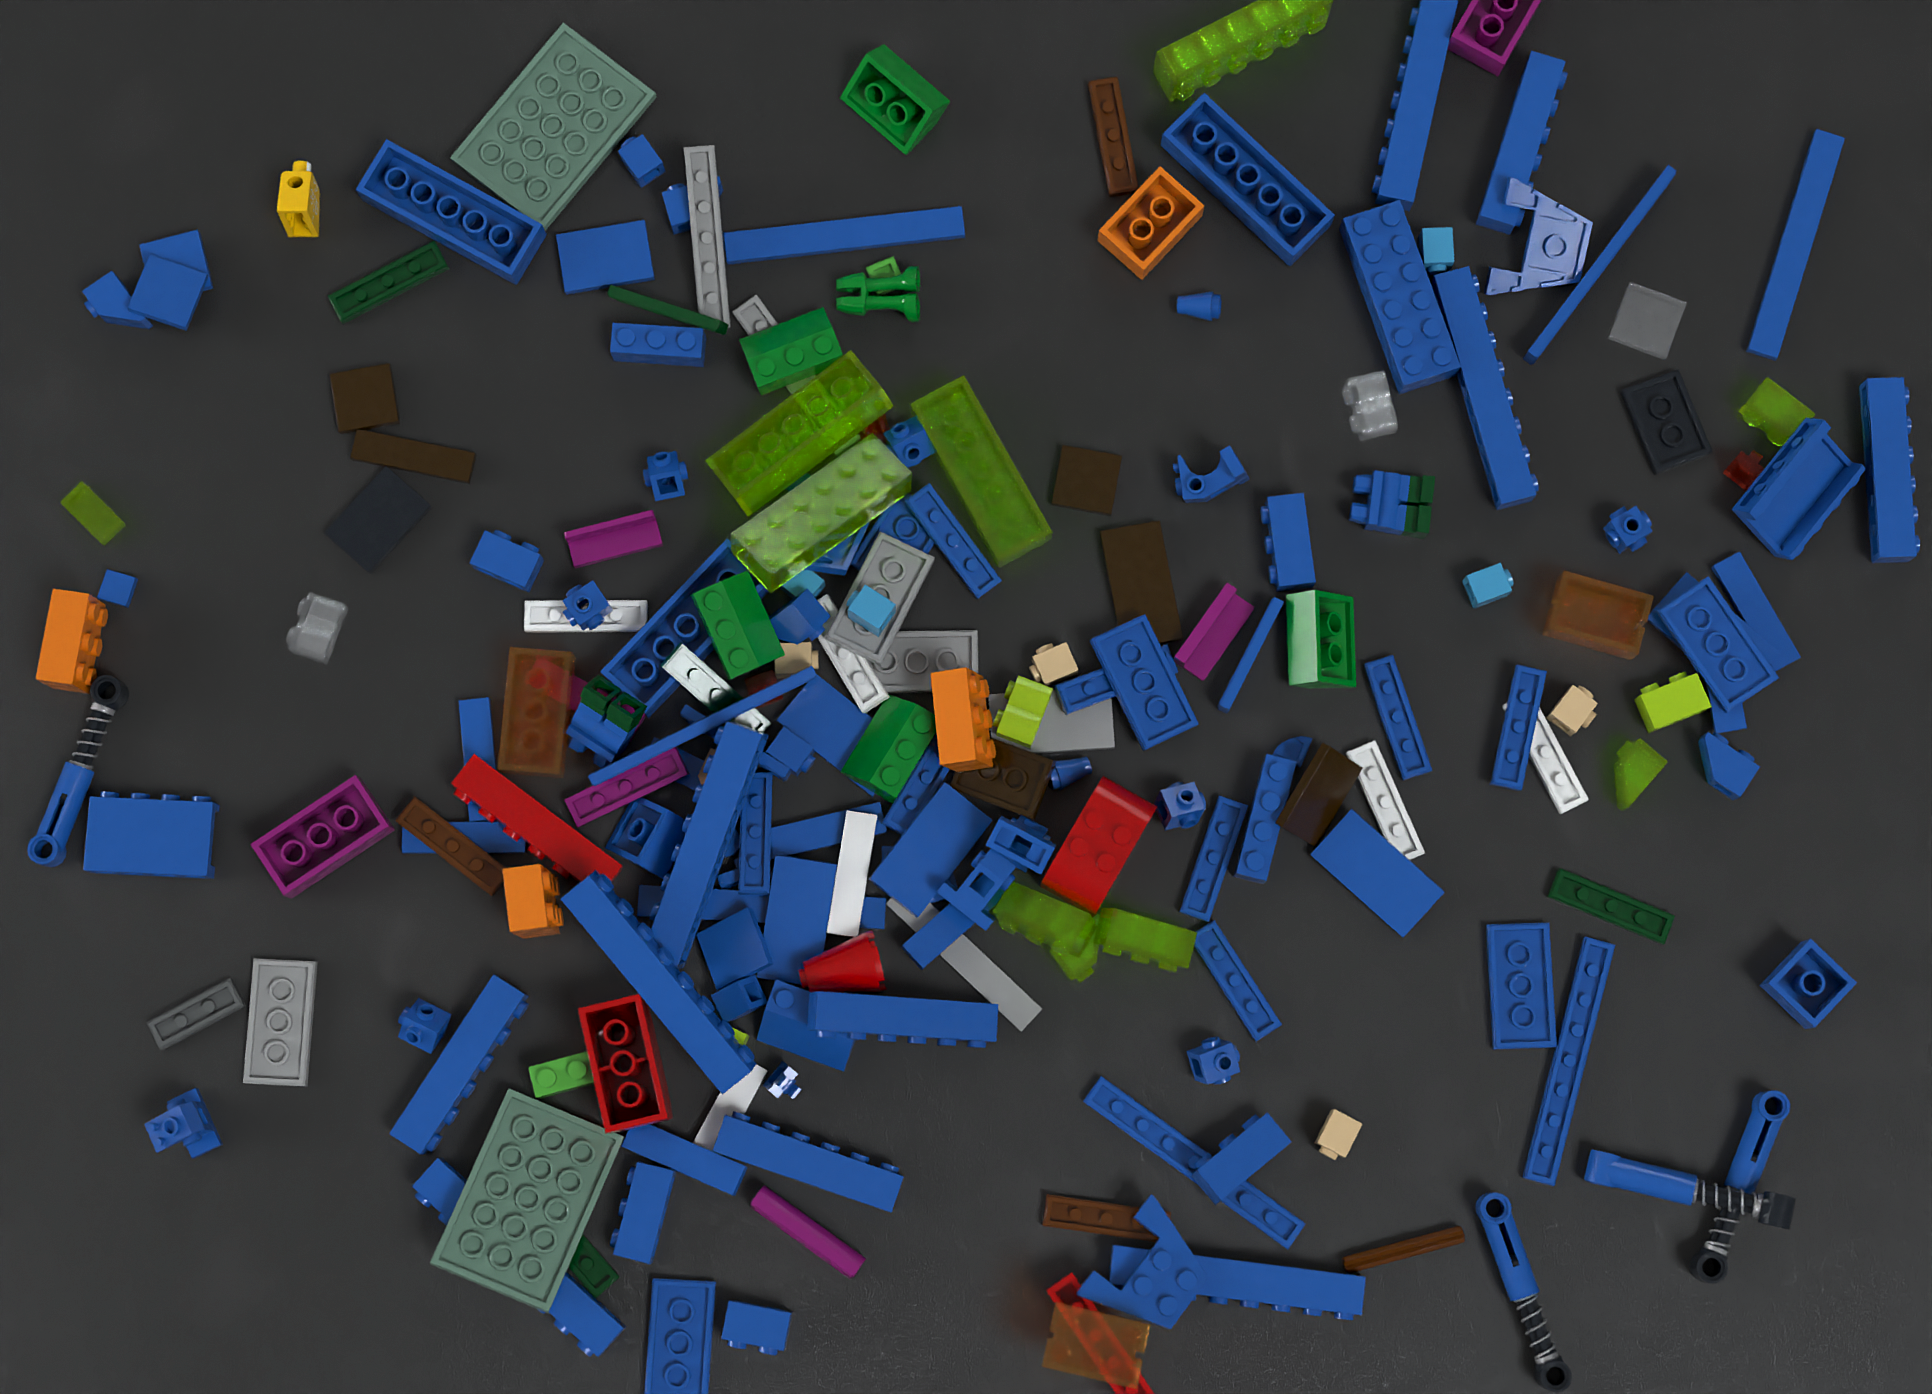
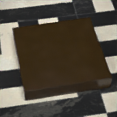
[329,363,400,434]
[1052,445,1122,516]

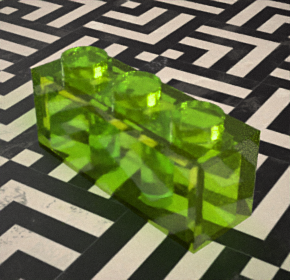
[993,881,1097,958]
[1093,908,1197,973]

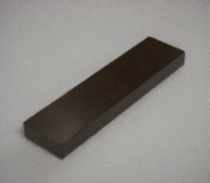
[350,429,477,484]

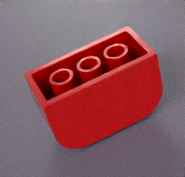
[1040,776,1157,918]
[578,994,673,1134]

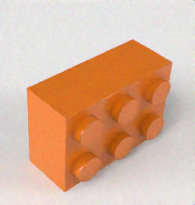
[1098,166,1205,280]
[35,589,108,694]
[930,667,996,772]
[503,864,564,939]

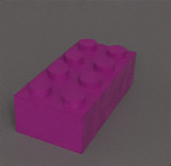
[1447,0,1542,76]
[250,775,395,899]

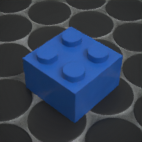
[1759,939,1857,1029]

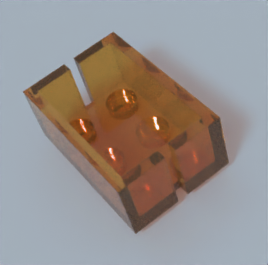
[1542,571,1654,660]
[1041,1301,1151,1389]

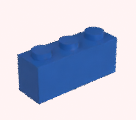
[610,323,706,367]
[1260,493,1316,592]
[1191,1112,1292,1205]
[610,1162,677,1264]

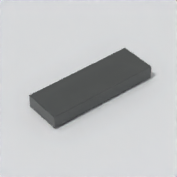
[146,978,246,1050]

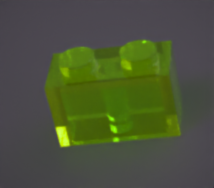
[1738,377,1816,446]

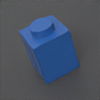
[618,134,666,188]
[766,727,816,777]
[711,975,768,1022]

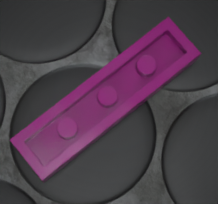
[564,746,689,827]

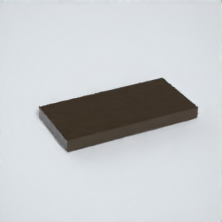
[1100,520,1183,644]

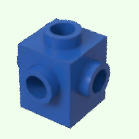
[883,416,936,470]
[643,451,689,501]
[1603,506,1652,554]
[563,580,613,631]
[1154,782,1206,830]
[398,998,452,1054]
[1186,1036,1241,1085]

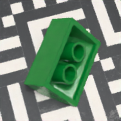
[840,44,950,155]
[739,307,845,396]
[691,570,785,680]
[1286,590,1356,689]
[840,694,936,804]

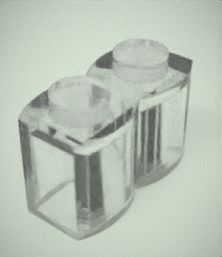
[1342,370,1398,441]
[286,592,348,665]

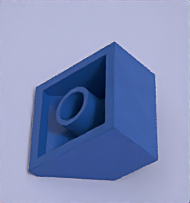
[605,797,686,879]

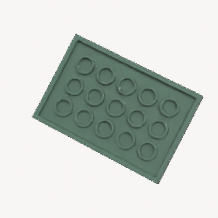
[450,23,657,231]
[430,1088,624,1313]

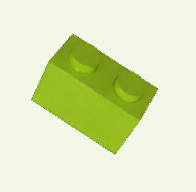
[1634,671,1712,733]

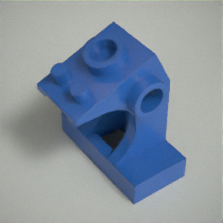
[1173,445,1250,503]
[986,815,1056,874]
[937,848,1016,931]
[144,1088,223,1158]

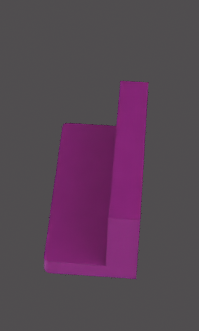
[564,510,663,569]
[1174,582,1254,681]

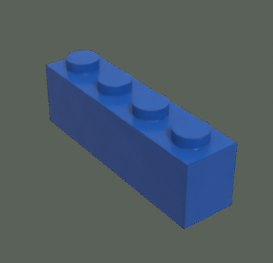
[1233,754,1296,884]

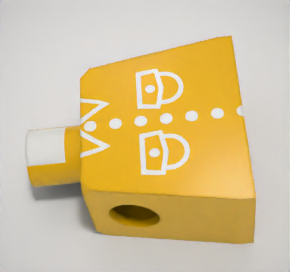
[277,161,320,237]

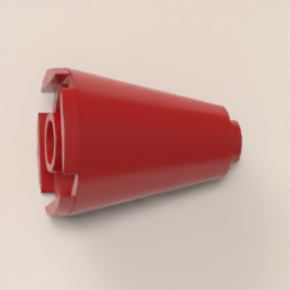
[798,930,886,993]

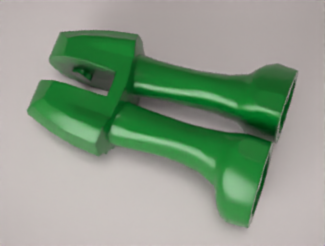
[836,266,920,322]

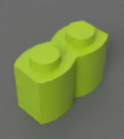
[993,675,1053,749]

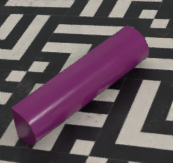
[750,1185,866,1279]

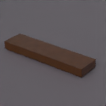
[1088,76,1139,197]
[395,796,506,897]
[1042,1194,1171,1242]

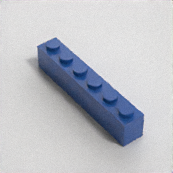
[1476,50,1568,235]
[1859,377,1920,563]
[389,974,529,1154]
[807,991,998,1048]
[713,1111,904,1213]

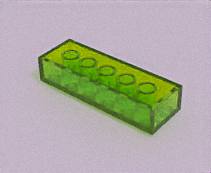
[1153,0,1333,102]
[705,350,894,517]
[910,375,1053,568]
[731,433,912,593]

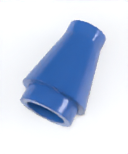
[1177,291,1221,321]
[1048,756,1092,790]

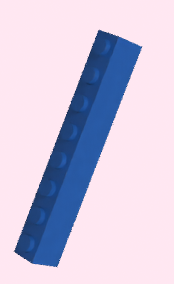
[1371,0,1458,211]
[1430,266,1539,510]
[561,870,756,1095]
[412,1158,627,1357]
[1108,1245,1366,1320]

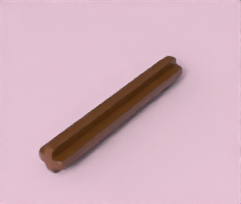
[1342,1226,1465,1273]

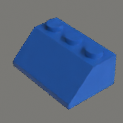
[756,980,856,1072]

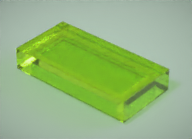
[60,481,126,546]

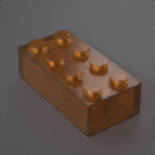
[498,647,576,778]

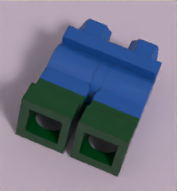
[1349,470,1435,539]
[566,674,648,768]

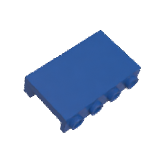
[1731,417,1866,560]
[83,792,220,879]

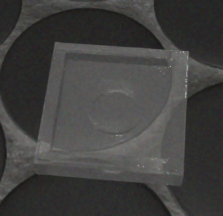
[1608,282,1687,360]

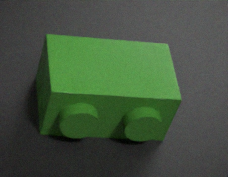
[528,1051,594,1099]

